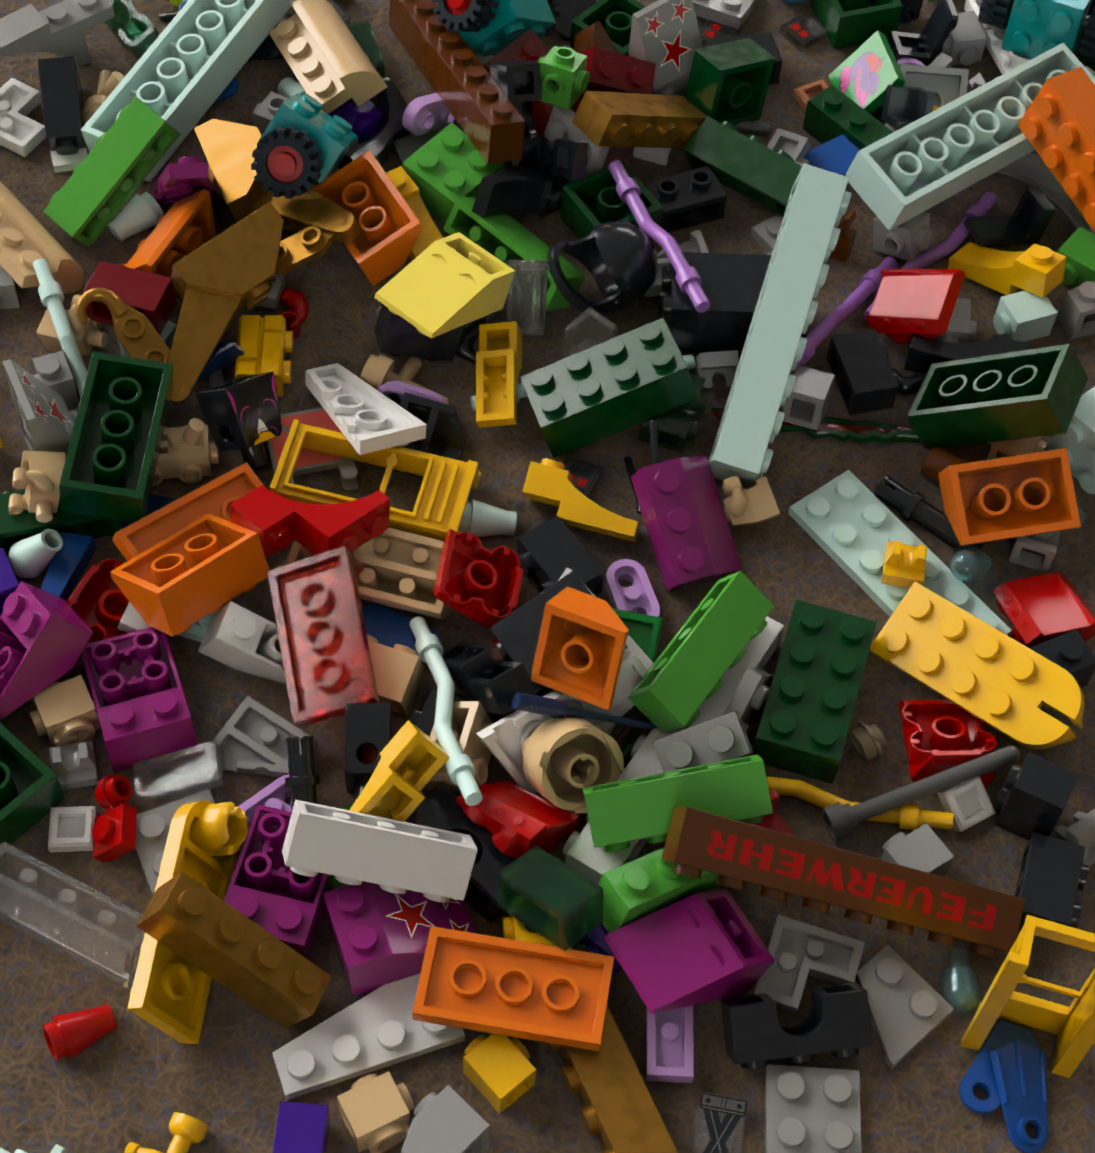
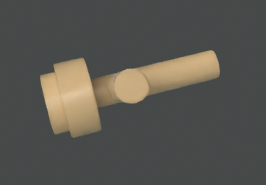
[82,70,124,124]
[360,354,449,402]

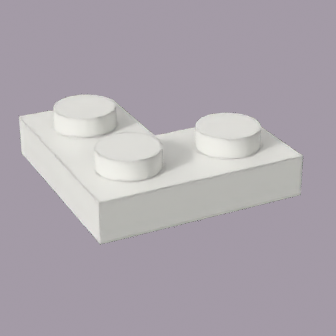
[0,78,46,157]

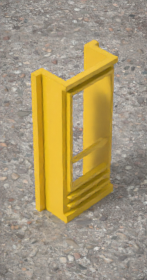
[270,419,481,541]
[961,915,1095,1078]

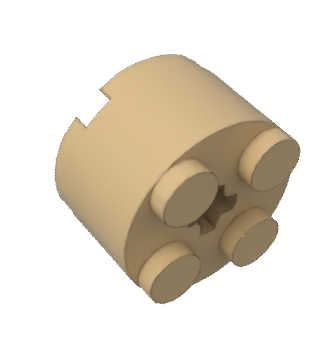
[521,714,624,813]

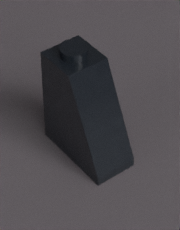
[38,56,87,155]

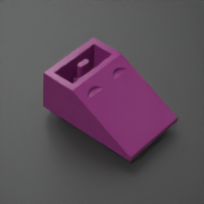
[0,581,93,721]
[82,627,198,773]
[224,804,333,960]
[604,888,775,1014]

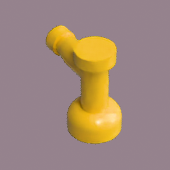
[124,1112,209,1153]

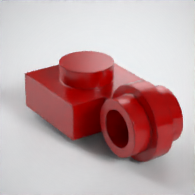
[92,774,137,862]

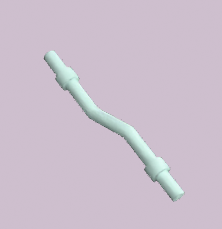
[33,258,87,398]
[410,616,483,806]

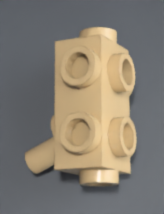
[152,418,219,486]

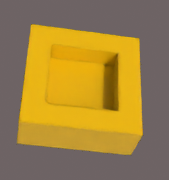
[881,541,928,588]

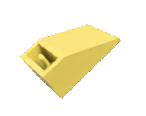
[374,232,515,339]

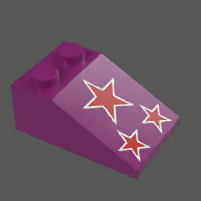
[323,881,477,996]

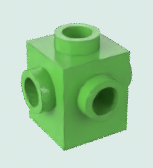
[538,46,590,110]

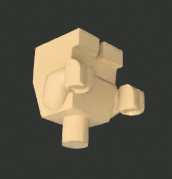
[36,295,108,356]
[9,451,65,523]
[722,476,780,527]

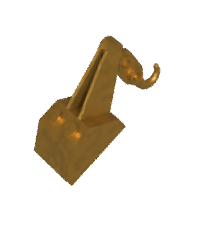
[194,119,360,275]
[76,202,284,405]

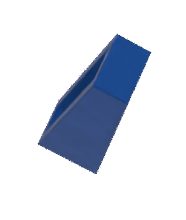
[41,532,96,602]

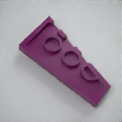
[149,156,221,205]

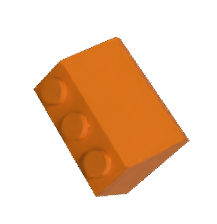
[312,150,423,286]
[123,189,216,294]
[938,448,1081,546]
[110,513,271,637]

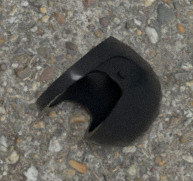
[547,221,659,319]

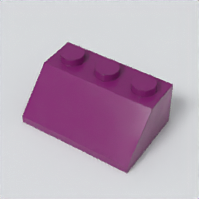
[631,456,742,591]

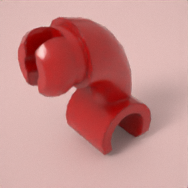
[279,287,309,339]

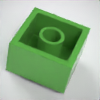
[402,123,504,223]

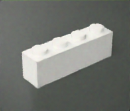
[282,800,478,903]

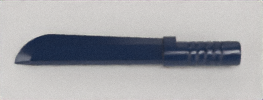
[512,692,657,729]

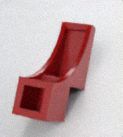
[230,485,390,567]

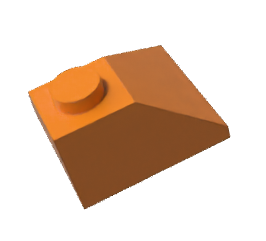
[530,586,629,710]

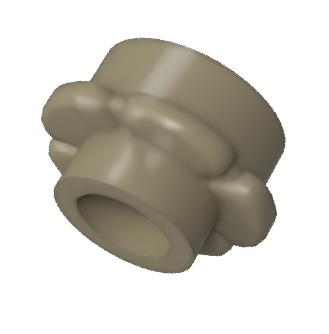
[849,721,887,762]

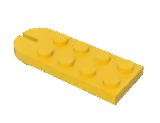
[870,581,1084,749]
[127,800,249,1044]

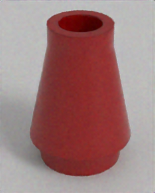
[42,1003,117,1061]

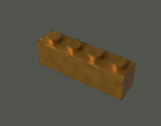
[572,91,707,148]
[136,872,331,1029]
[546,1006,678,1153]

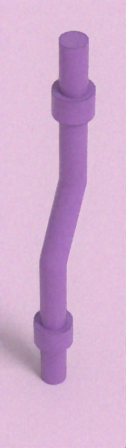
[608,160,710,313]
[863,191,997,322]
[790,256,898,374]

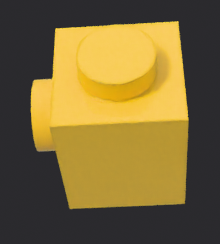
[463,1033,536,1114]

